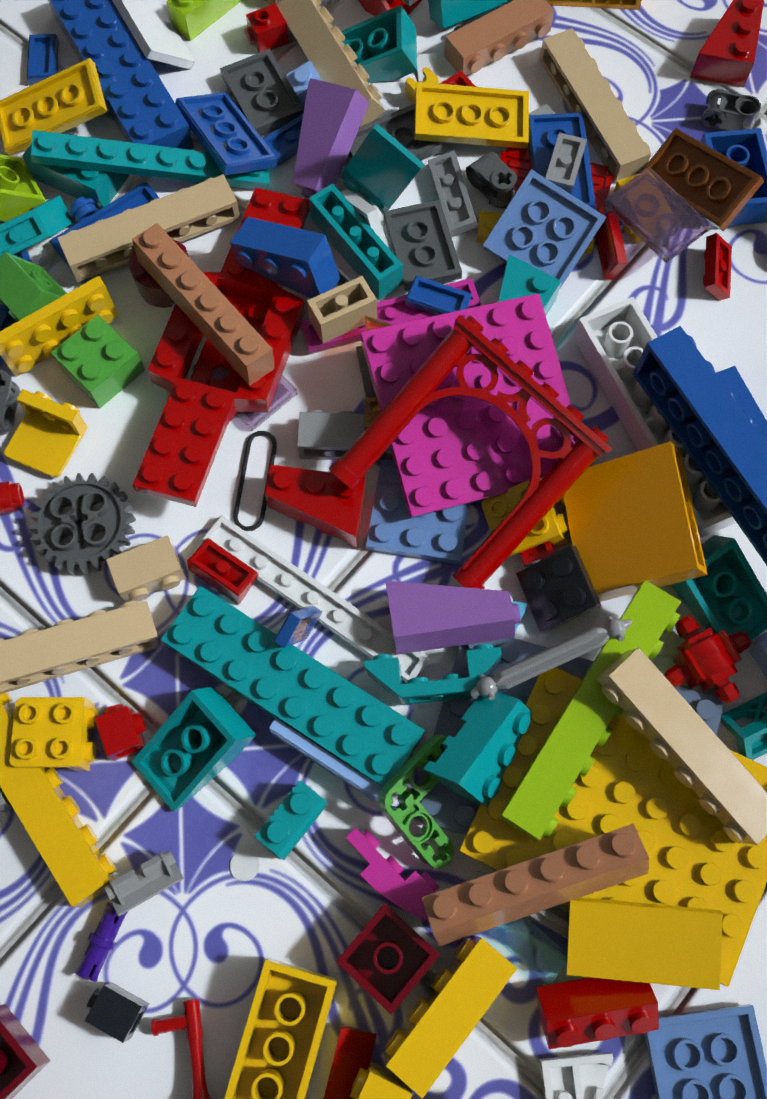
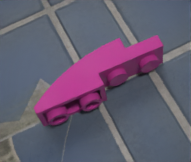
[345,827,440,922]

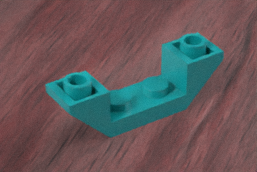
[0,195,74,257]
[364,644,502,705]

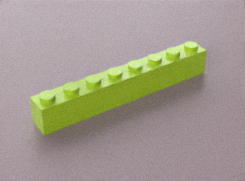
[498,580,681,842]

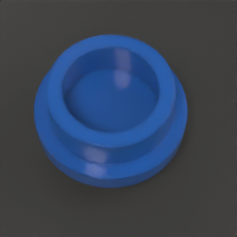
[69,197,98,223]

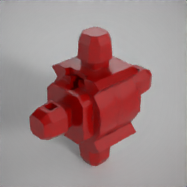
[664,615,752,705]

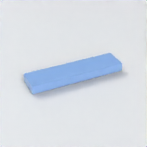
[269,718,392,804]

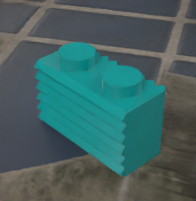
[256,781,328,860]

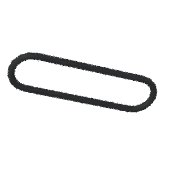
[233,431,277,531]

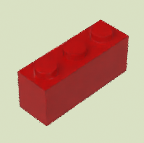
[536,977,659,1050]

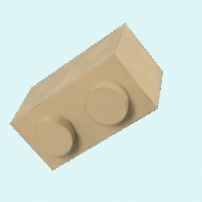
[307,275,377,343]
[106,535,187,602]

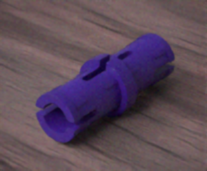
[75,902,128,982]

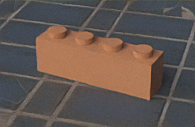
[444,0,555,76]

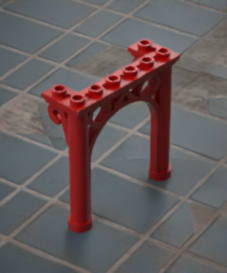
[329,314,612,589]

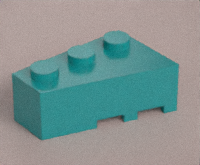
[424,692,532,807]

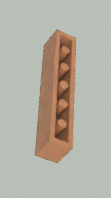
[132,223,275,386]
[422,824,649,947]

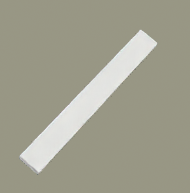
[201,515,429,684]

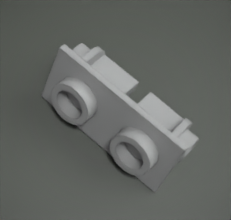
[104,850,184,916]

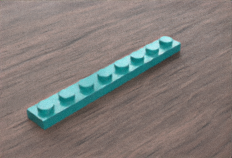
[31,130,269,190]

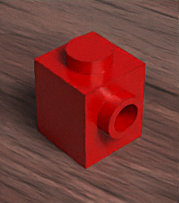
[244,3,289,53]
[95,704,147,761]

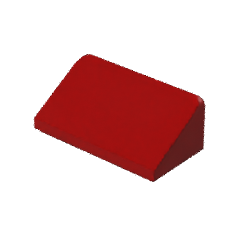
[187,538,259,605]
[323,1024,377,1099]

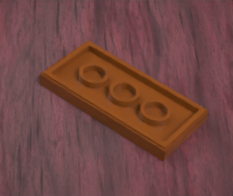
[640,128,764,232]

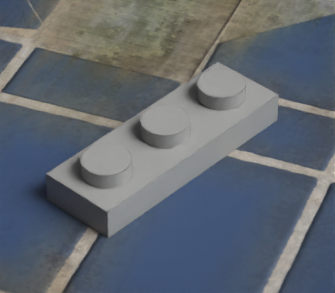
[428,150,479,237]

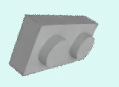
[545,132,587,193]

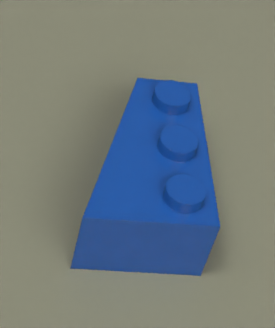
[230,217,340,299]

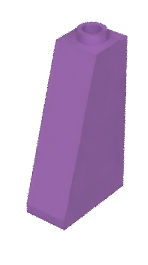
[292,78,369,199]
[385,581,521,655]

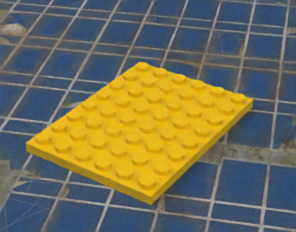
[458,667,767,987]

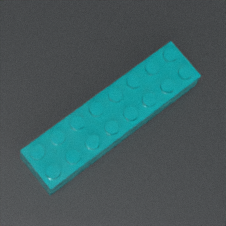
[161,585,425,787]

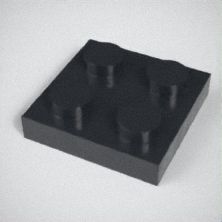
[516,545,602,633]

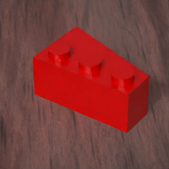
[690,0,764,87]
[265,464,366,549]

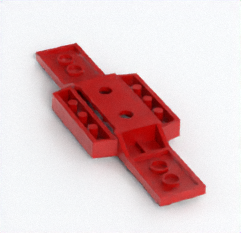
[132,187,310,507]

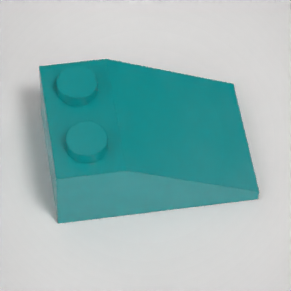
[341,5,417,82]
[340,123,424,214]
[672,535,767,641]
[131,686,256,812]

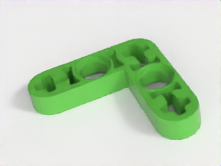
[377,734,454,869]

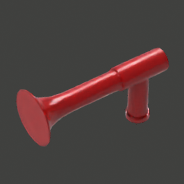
[151,999,211,1099]

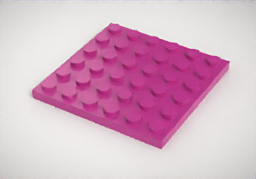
[360,293,590,518]

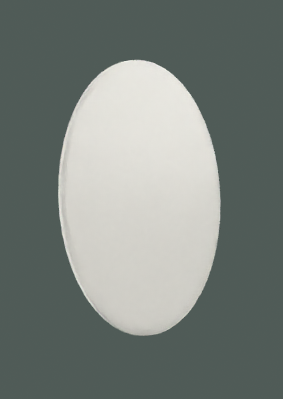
[230,850,260,881]

